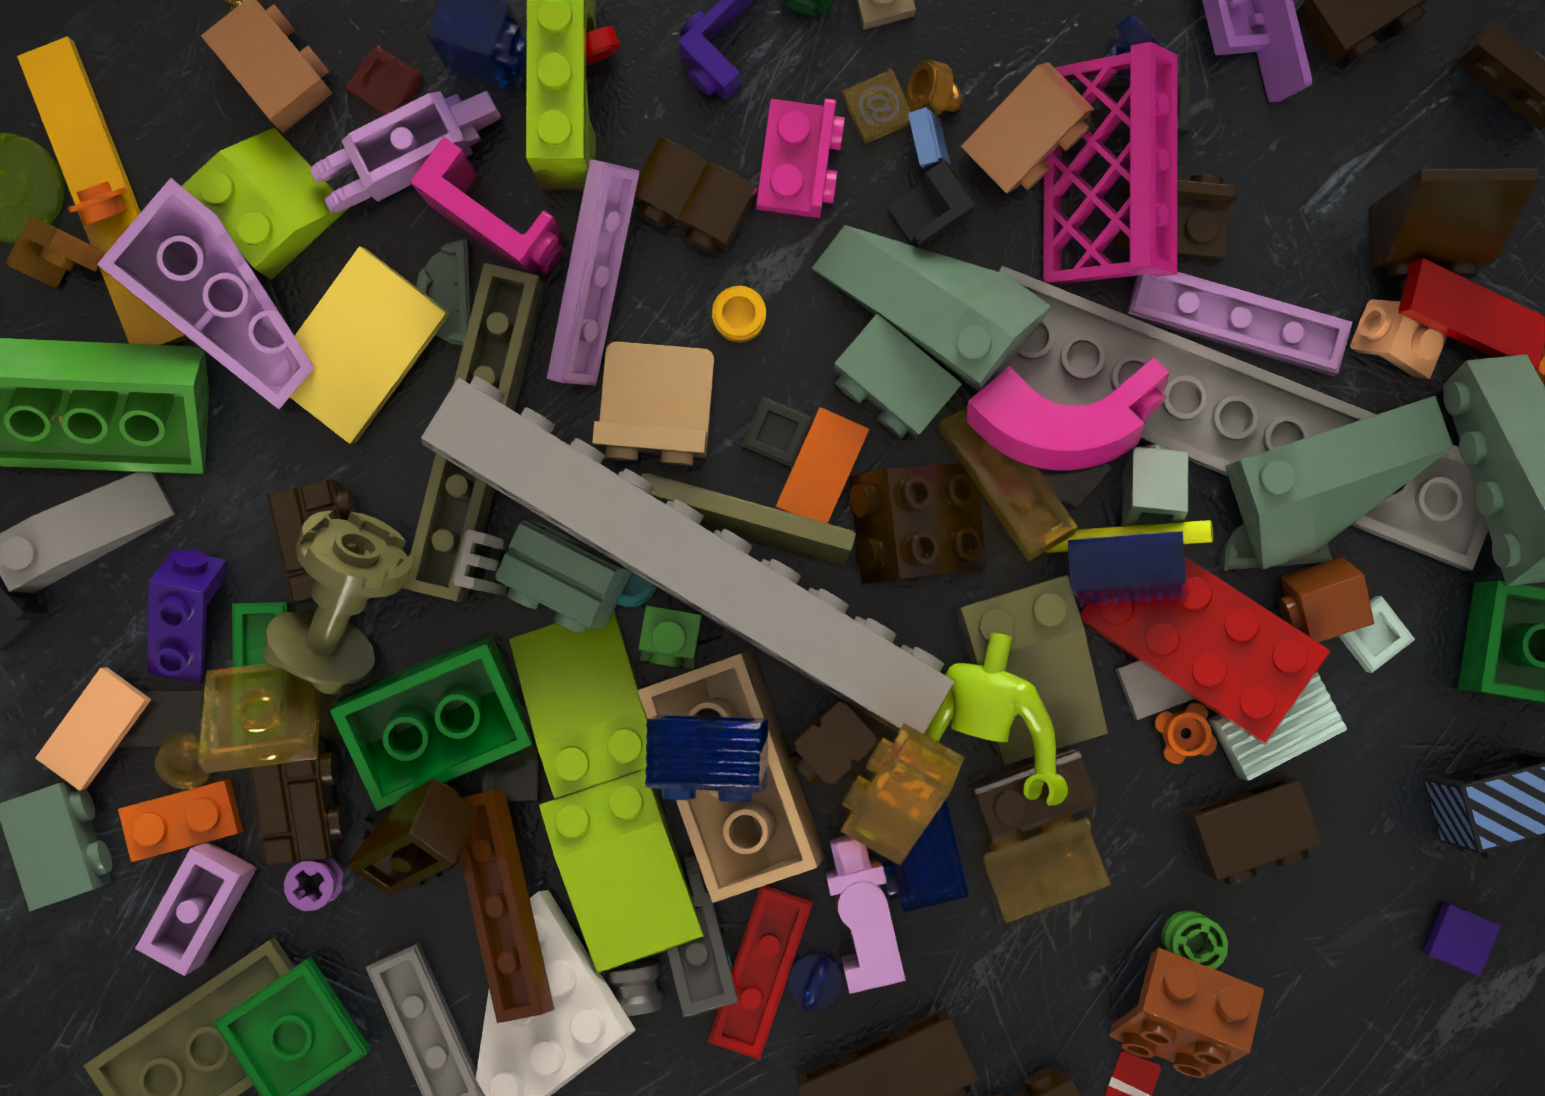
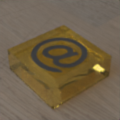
[842,69,911,144]

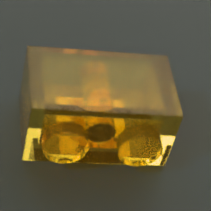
[840,723,964,865]

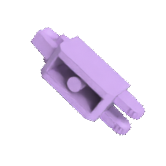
[310,91,501,213]

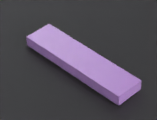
[546,159,639,386]
[1126,272,1352,376]

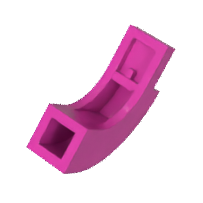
[966,357,1170,471]

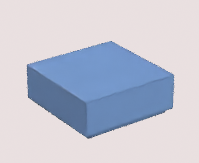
[908,107,951,171]

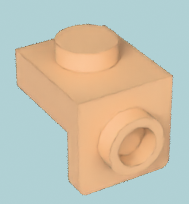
[1350,300,1448,379]

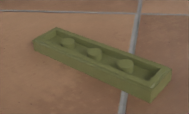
[642,473,856,568]

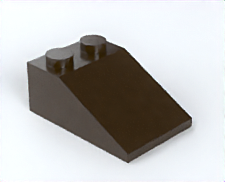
[1369,169,1538,280]

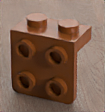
[1109,948,1264,1078]

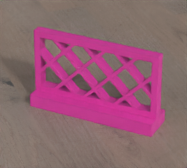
[1043,42,1178,286]

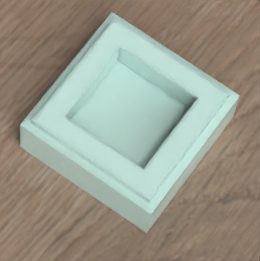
[1339,596,1415,673]

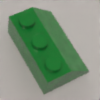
[330,632,533,811]

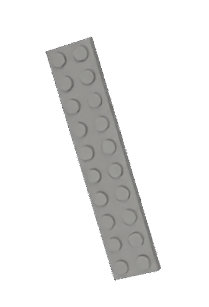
[999,266,1488,571]

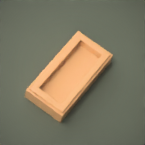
[35,667,151,791]

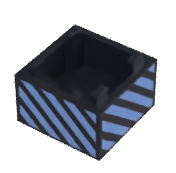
[1423,750,1545,860]

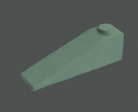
[812,225,1052,392]
[1225,396,1453,570]

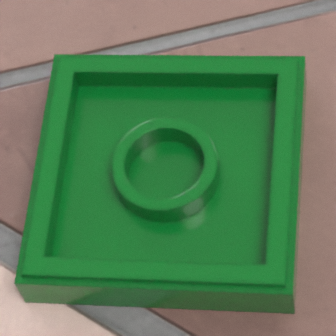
[212,956,372,1096]

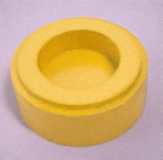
[712,286,766,342]

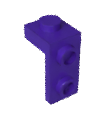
[678,0,754,103]
[147,549,227,684]

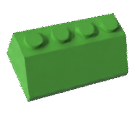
[0,338,209,474]

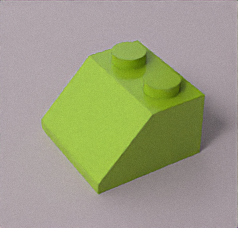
[182,127,350,280]

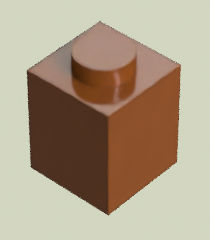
[1278,556,1374,642]

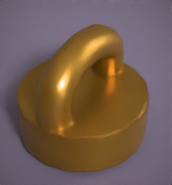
[906,59,963,116]

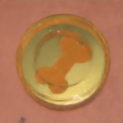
[155,733,215,789]

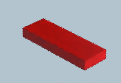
[1398,258,1545,370]
[708,884,813,1060]

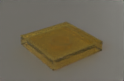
[199,663,320,773]

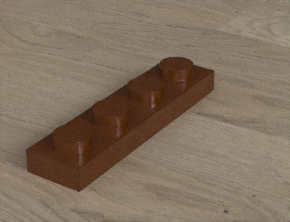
[459,788,555,1023]

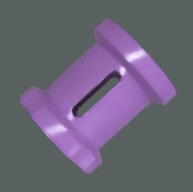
[284,856,345,911]

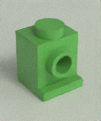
[638,606,703,669]

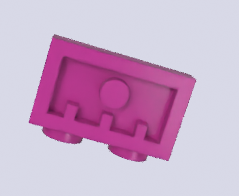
[756,98,845,218]

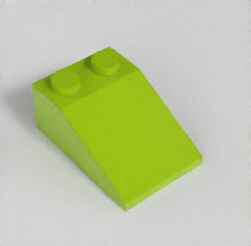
[509,609,662,799]
[539,768,704,973]

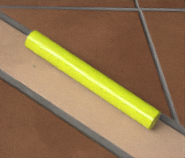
[1044,520,1213,553]

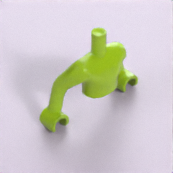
[897,632,1068,806]

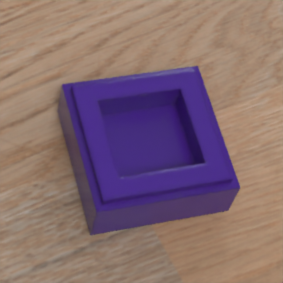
[1423,901,1501,977]

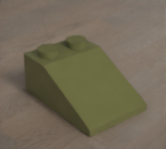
[955,575,1108,765]

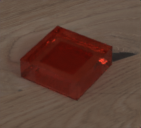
[345,44,423,116]

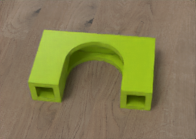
[526,0,596,189]

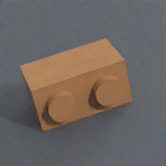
[201,0,333,133]
[961,62,1094,194]

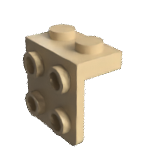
[592,342,714,466]

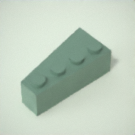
[1442,354,1545,586]

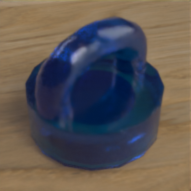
[1108,13,1160,57]
[788,952,843,1011]

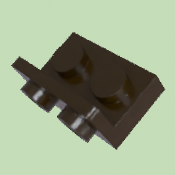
[1114,175,1238,262]

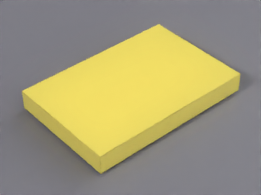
[290,246,450,444]

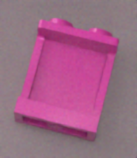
[410,137,565,275]

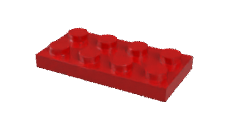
[1080,545,1330,745]

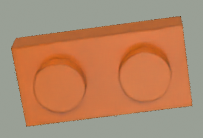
[118,779,244,862]

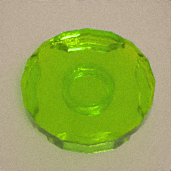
[0,132,65,243]

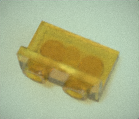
[982,814,1111,924]

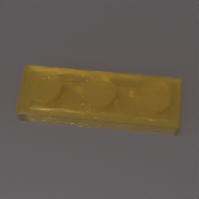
[939,407,1078,561]

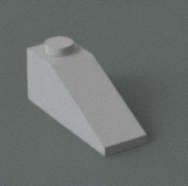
[0,472,177,593]

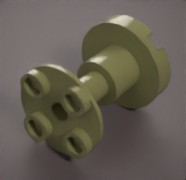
[263,511,414,694]

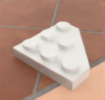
[475,890,636,1096]

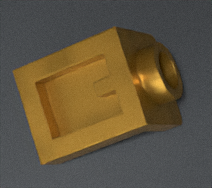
[7,216,105,288]

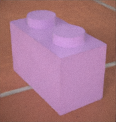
[135,841,257,976]

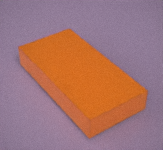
[775,407,869,523]

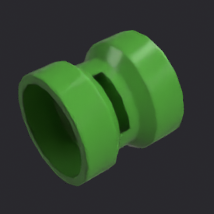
[1162,910,1228,969]

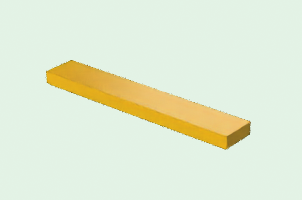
[17,36,190,346]

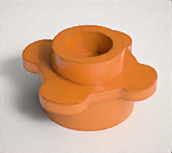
[68,181,128,226]
[1155,703,1217,764]

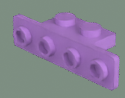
[1202,0,1312,102]

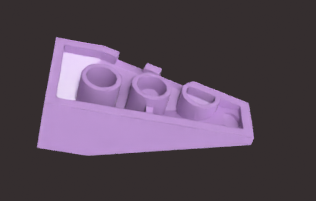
[97,178,314,409]

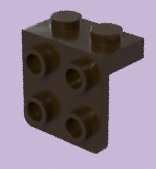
[849,463,986,584]

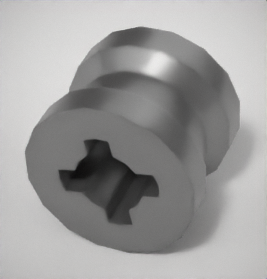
[605,960,665,1016]

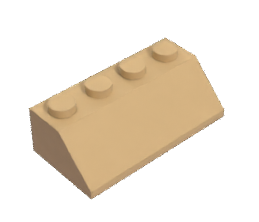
[637,649,826,903]

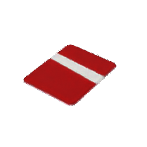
[1105,1051,1161,1096]

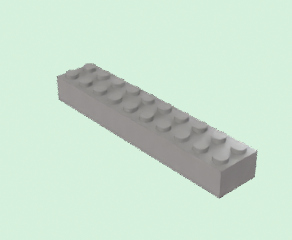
[421,376,954,741]

